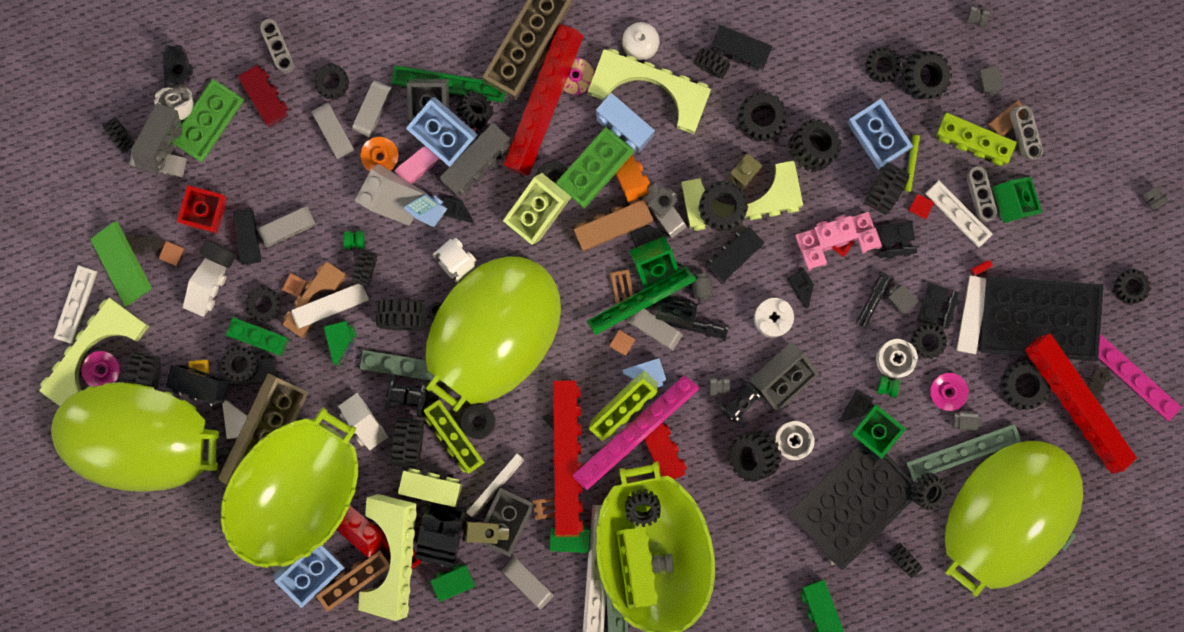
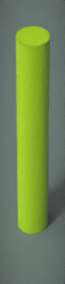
[904,135,920,192]

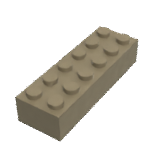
[482,0,573,101]
[218,373,309,485]

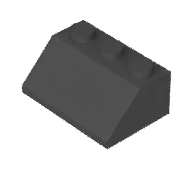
[749,342,820,413]

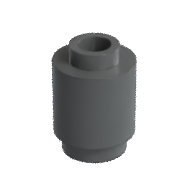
[692,273,713,302]
[953,411,982,431]

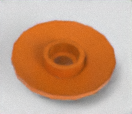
[360,137,399,172]

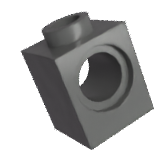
[977,66,1004,97]
[648,187,678,219]
[887,284,918,315]

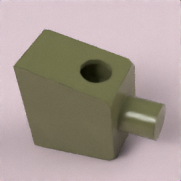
[725,153,763,191]
[462,521,509,544]

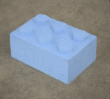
[596,93,655,153]
[406,97,478,167]
[847,99,913,170]
[273,544,344,608]

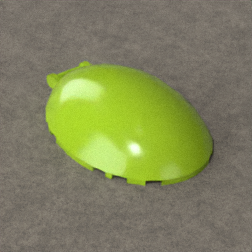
[425,257,561,412]
[51,382,219,492]
[221,407,358,568]
[945,441,1083,597]
[596,461,715,632]

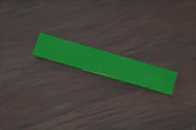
[391,65,505,103]
[587,266,696,335]

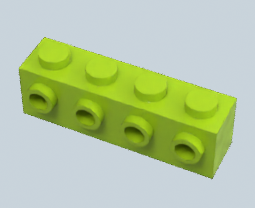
[935,113,1017,167]
[589,370,658,442]
[424,400,485,474]
[617,527,658,609]

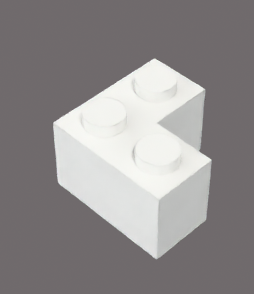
[183,258,227,317]
[338,393,388,450]

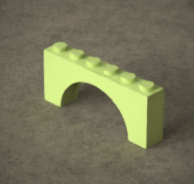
[588,48,711,134]
[681,161,803,231]
[39,298,149,406]
[358,494,416,621]

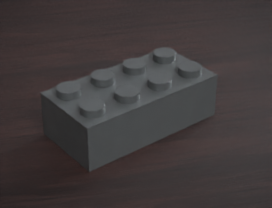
[440,123,511,198]

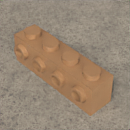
[574,198,654,252]
[316,550,391,612]

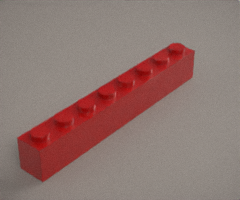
[503,24,584,177]
[1025,333,1137,474]
[553,381,583,537]

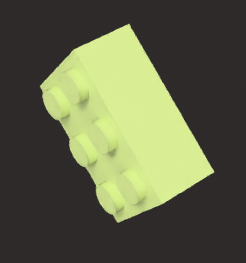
[503,173,571,245]
[398,468,462,507]

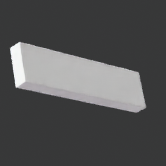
[925,180,993,248]
[53,265,97,344]
[956,276,986,354]
[291,284,369,329]
[466,454,524,518]

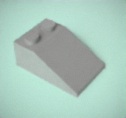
[355,164,427,226]

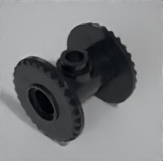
[385,374,428,418]
[716,377,767,429]

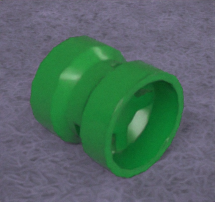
[344,230,365,250]
[877,375,901,398]

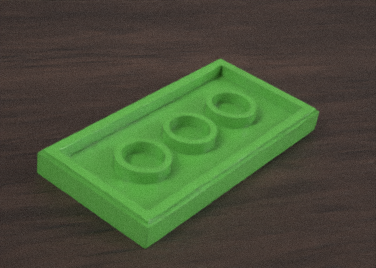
[174,79,244,163]
[555,127,635,209]
[90,221,152,306]

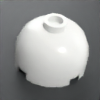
[622,22,660,61]
[154,87,193,120]

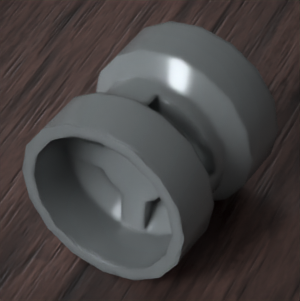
[966,5,990,28]
[1142,185,1169,211]
[710,377,730,396]
[652,553,673,573]

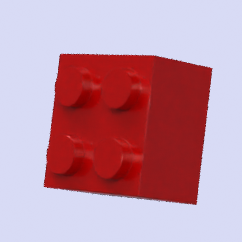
[177,185,228,235]

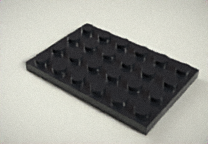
[981,276,1104,361]
[788,442,915,571]

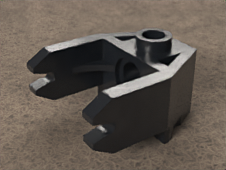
[163,45,193,88]

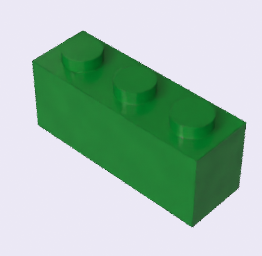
[226,318,290,357]
[800,579,844,632]

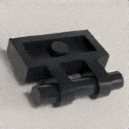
[874,221,917,259]
[917,283,960,329]
[655,295,698,328]

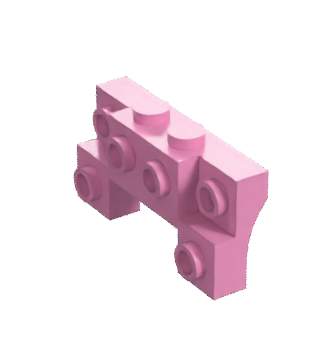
[795,212,882,271]

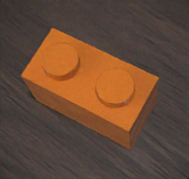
[615,155,650,202]

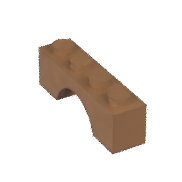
[283,261,347,339]

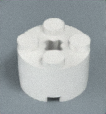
[433,238,476,283]
[754,298,794,338]
[876,339,918,379]
[774,421,814,460]

